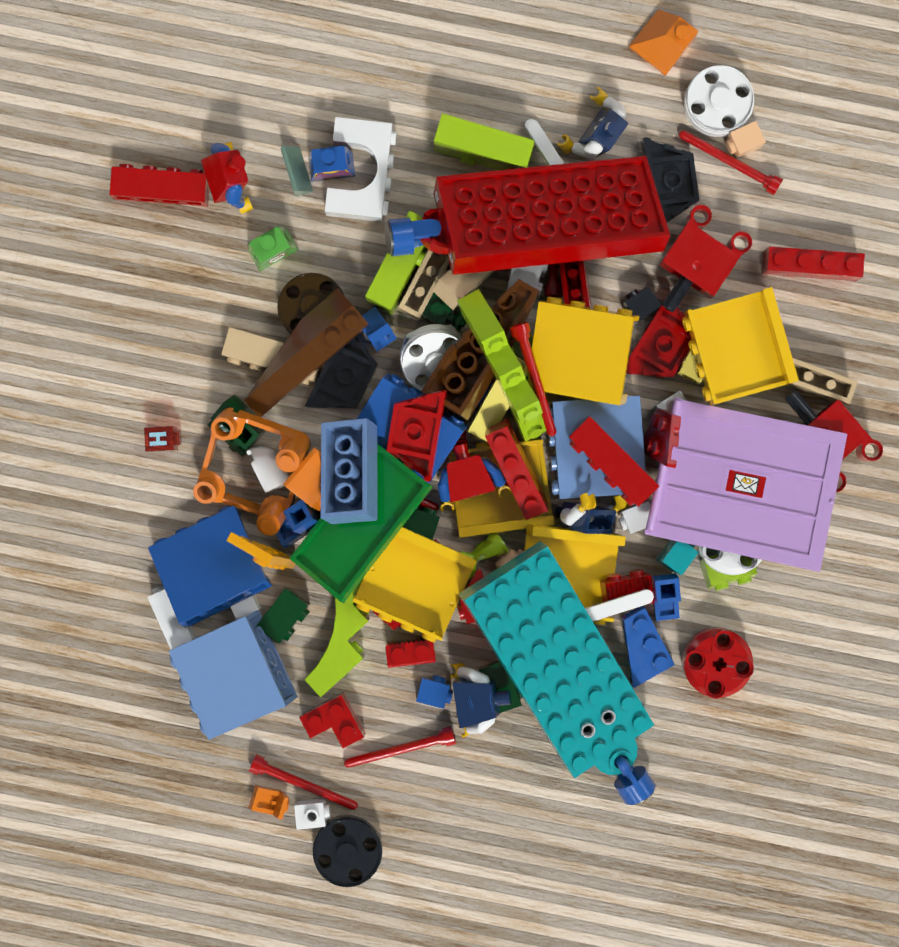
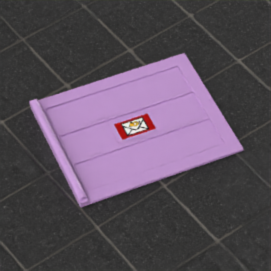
[644,398,847,572]

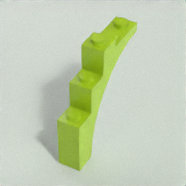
[457,289,546,442]
[305,579,370,698]

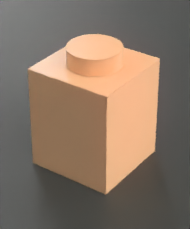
[725,121,766,159]

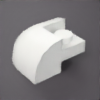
[246,446,291,493]

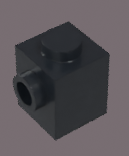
[623,286,662,324]

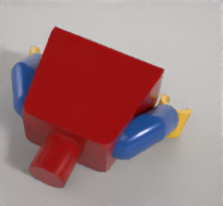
[201,141,253,214]
[438,443,512,512]

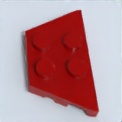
[626,295,691,378]
[387,390,447,482]
[643,408,681,469]

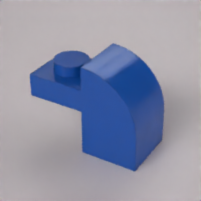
[362,307,397,352]
[276,500,319,548]
[651,573,681,621]

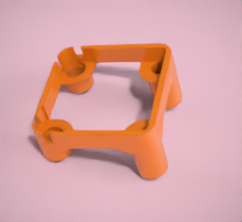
[193,408,311,536]

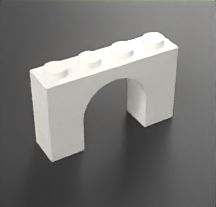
[325,117,397,222]
[147,585,261,649]

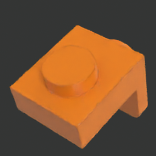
[248,785,289,820]

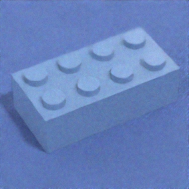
[321,418,377,524]

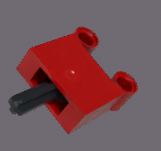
[659,205,752,312]
[785,390,883,492]

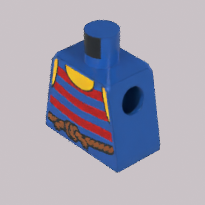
[308,146,356,182]

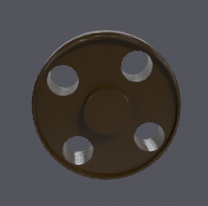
[277,273,345,334]

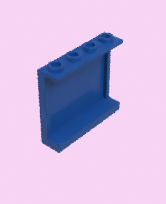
[357,373,467,484]
[148,506,272,628]

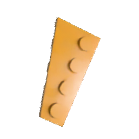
[226,532,295,570]

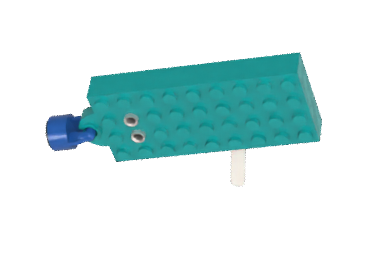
[459,541,656,805]

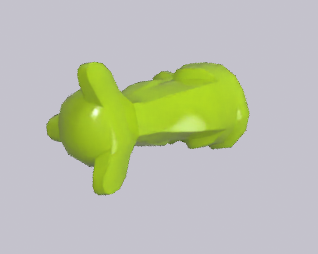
[458,533,508,579]

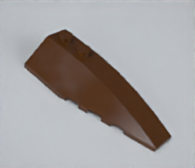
[422,279,540,421]
[244,288,369,417]

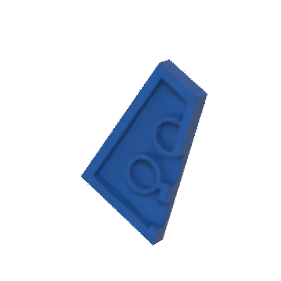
[621,606,675,688]

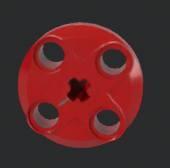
[682,627,754,699]

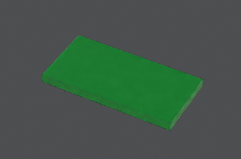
[289,444,433,603]

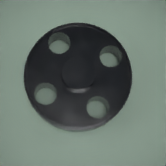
[313,815,383,887]

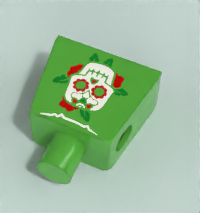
[248,226,299,271]

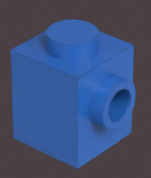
[416,675,453,709]

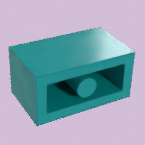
[656,540,699,576]

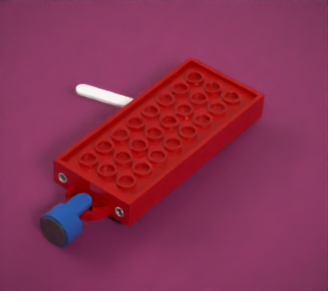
[385,119,670,275]

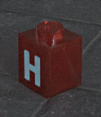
[144,426,182,452]

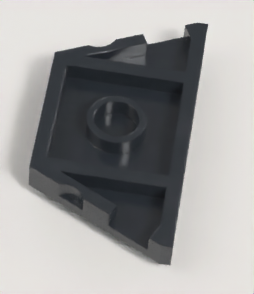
[642,137,699,222]
[305,336,378,408]

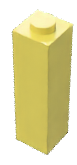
[468,356,528,441]

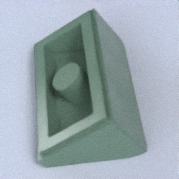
[280,146,313,197]

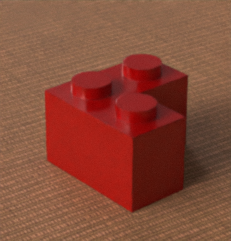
[299,692,366,749]

